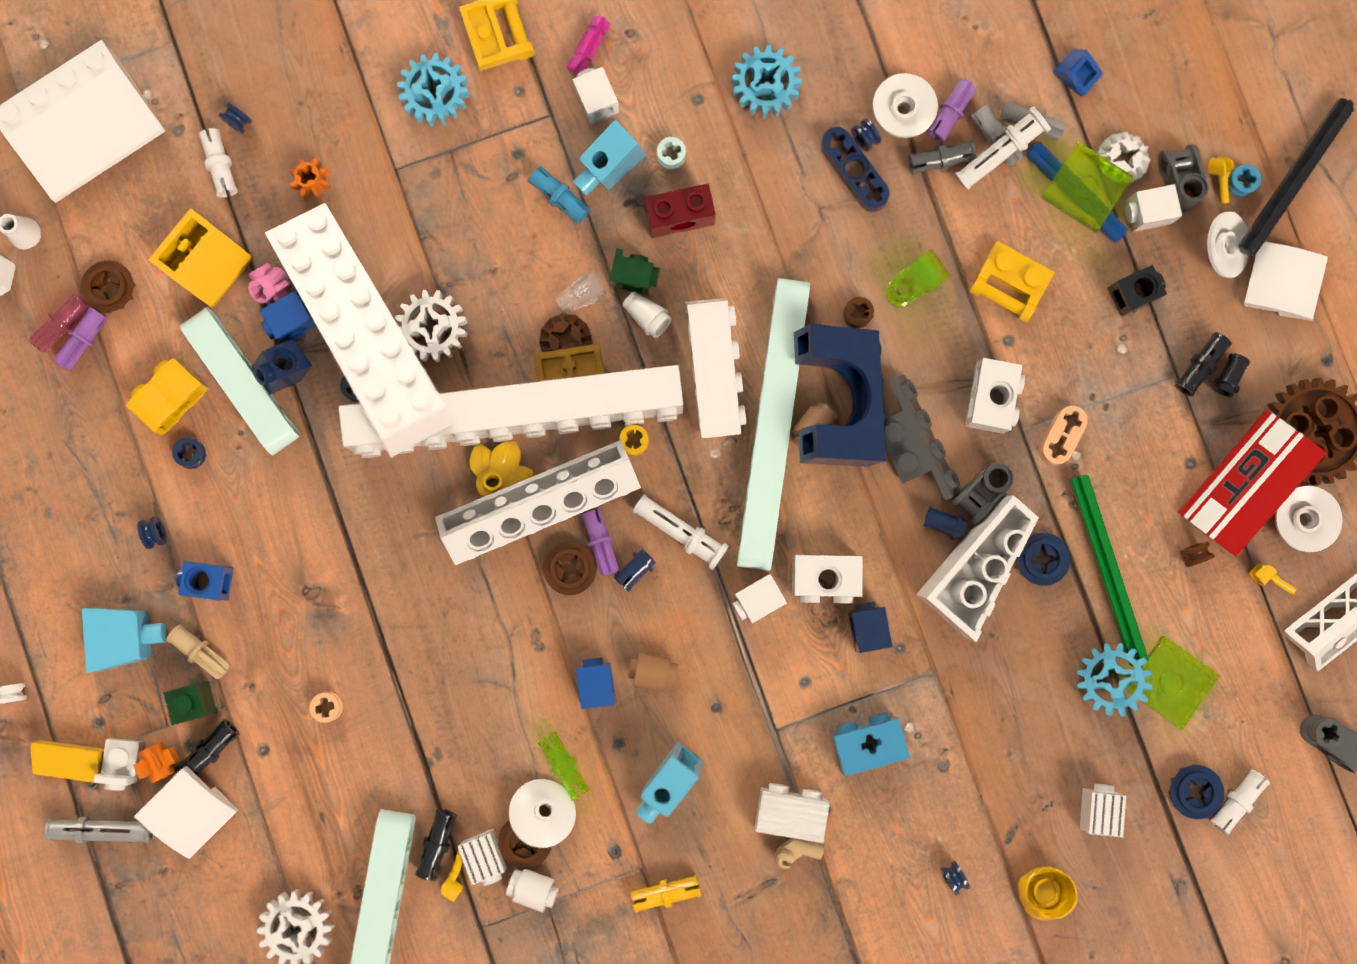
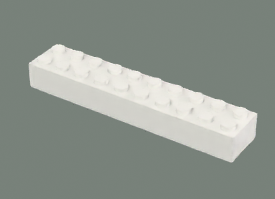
[339,365,683,458]

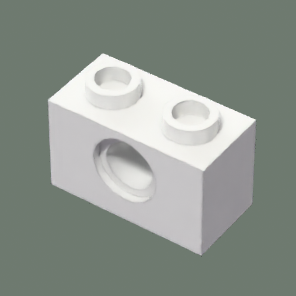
[965,358,1025,434]
[792,555,863,603]

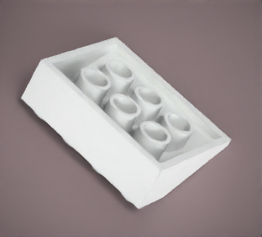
[0,40,165,203]

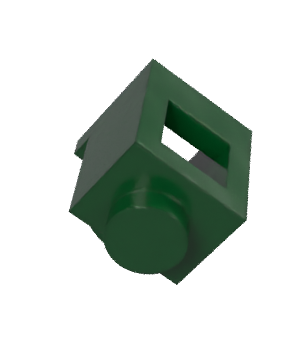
[609,248,660,295]

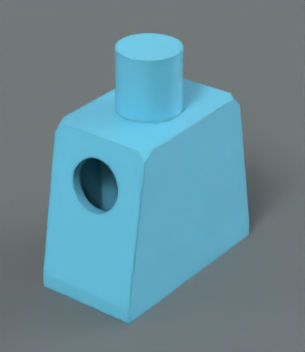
[573,119,647,196]
[82,608,168,673]
[636,741,704,824]

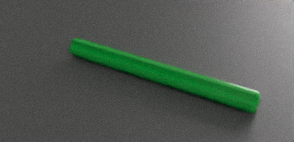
[1070,475,1149,667]

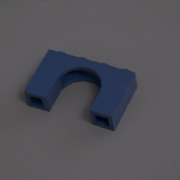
[794,324,887,467]

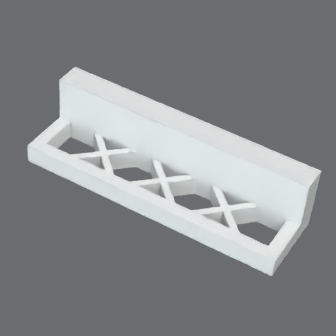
[1284,574,1357,672]

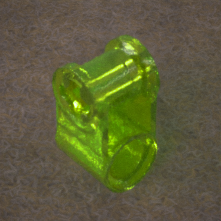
[886,249,951,307]

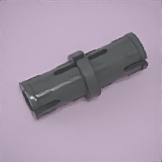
[908,140,977,175]

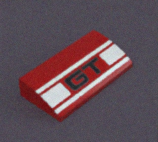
[1178,410,1327,557]

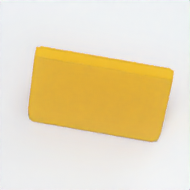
[30,740,104,782]

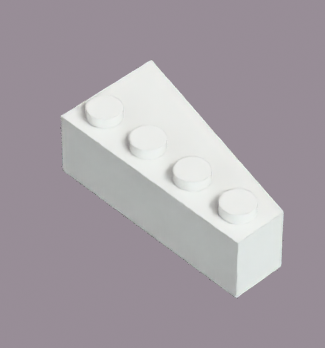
[685,298,746,438]
[916,495,1038,642]

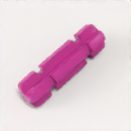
[567,15,610,76]

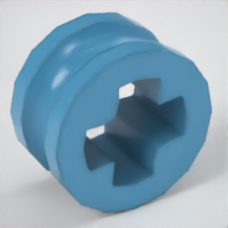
[1228,164,1261,197]

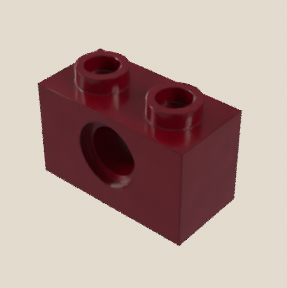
[644,183,716,239]

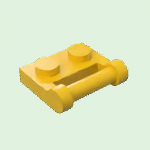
[459,0,535,71]
[969,241,1055,323]

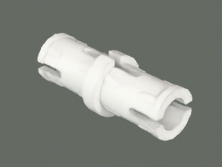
[198,128,238,198]
[1210,769,1270,835]

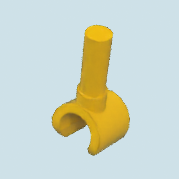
[1208,157,1234,204]
[1249,563,1296,595]
[441,851,464,902]

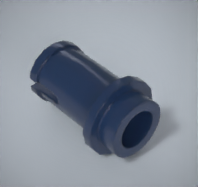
[923,506,968,540]
[614,549,656,592]

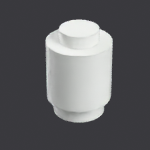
[506,869,559,913]

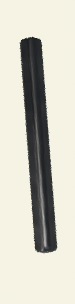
[1238,98,1354,257]

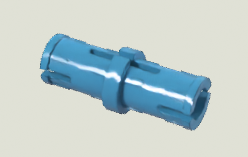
[528,166,591,224]

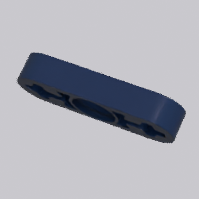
[821,127,890,212]

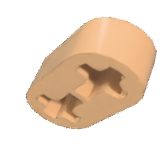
[1039,406,1088,465]

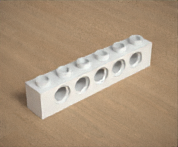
[435,440,641,565]

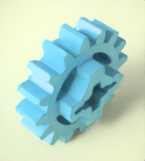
[731,45,802,119]
[397,53,470,127]
[1077,643,1153,717]

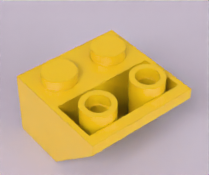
[148,208,254,308]

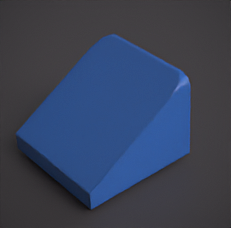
[1053,49,1104,97]

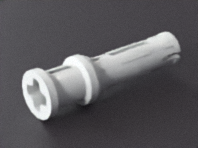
[956,106,1051,190]
[633,494,729,570]

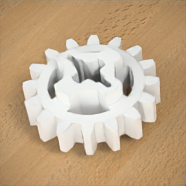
[395,290,468,362]
[257,889,335,964]

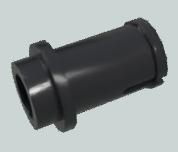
[1213,353,1250,397]

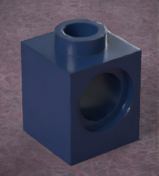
[251,339,312,395]
[848,602,893,653]

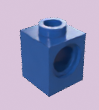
[260,291,317,343]
[176,561,234,600]
[576,658,616,709]

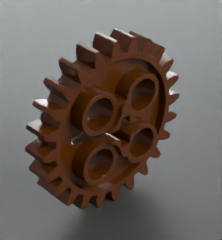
[1267,378,1357,485]

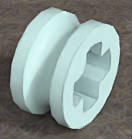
[657,137,686,170]

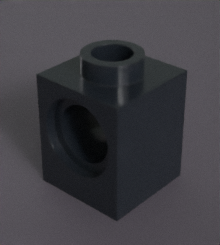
[1108,265,1167,317]

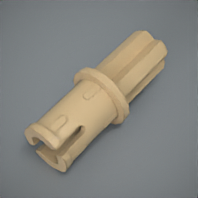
[166,624,230,679]

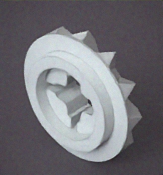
[1097,131,1151,184]

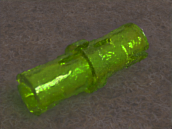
[537,731,590,801]

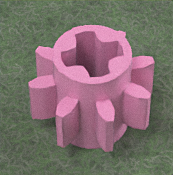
[248,263,290,306]

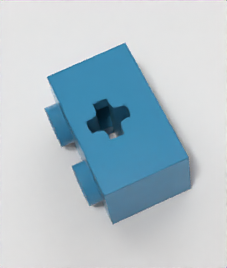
[830,712,910,776]

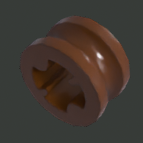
[843,297,874,329]
[1179,541,1215,567]

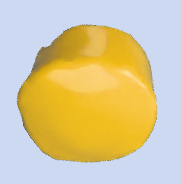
[1018,866,1078,921]

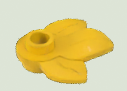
[469,441,534,497]

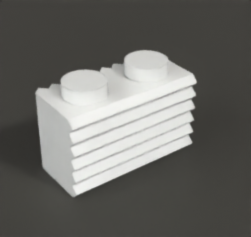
[754,783,830,843]

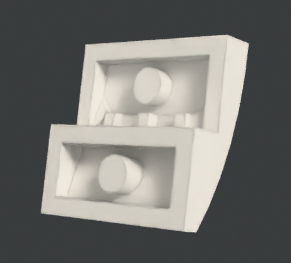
[1244,242,1328,321]
[134,766,238,859]

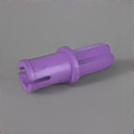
[926,79,976,142]
[54,307,108,371]
[581,509,619,576]

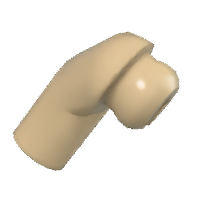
[775,838,825,869]

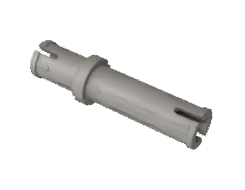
[44,816,154,844]

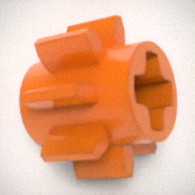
[289,158,331,200]
[133,742,180,784]

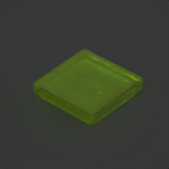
[1041,141,1133,233]
[1127,636,1220,730]

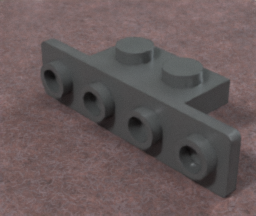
[884,375,960,500]

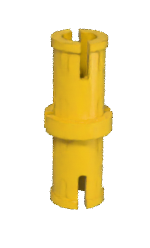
[631,875,701,913]

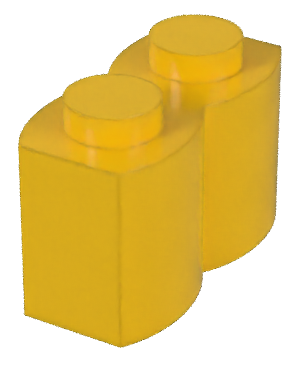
[126,358,208,436]

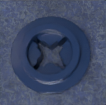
[1015,533,1070,586]
[1168,764,1224,819]

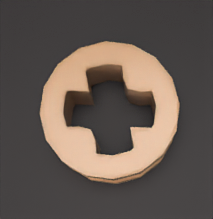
[310,692,343,723]

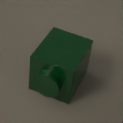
[163,681,217,726]

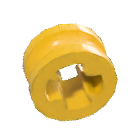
[619,425,649,456]

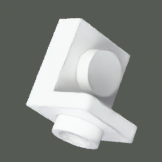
[93,738,144,791]

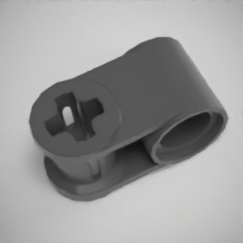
[1158,144,1209,211]
[951,463,1014,525]
[1300,715,1357,773]

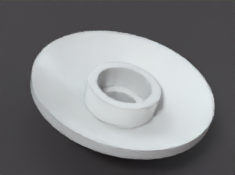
[872,73,938,138]
[1207,212,1249,278]
[1275,486,1343,552]
[509,779,576,848]

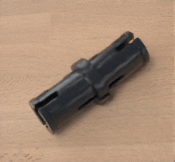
[1175,332,1232,397]
[175,719,240,776]
[415,808,457,881]

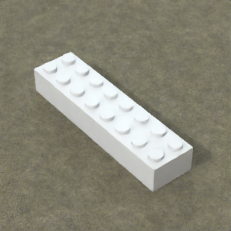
[265,203,452,457]

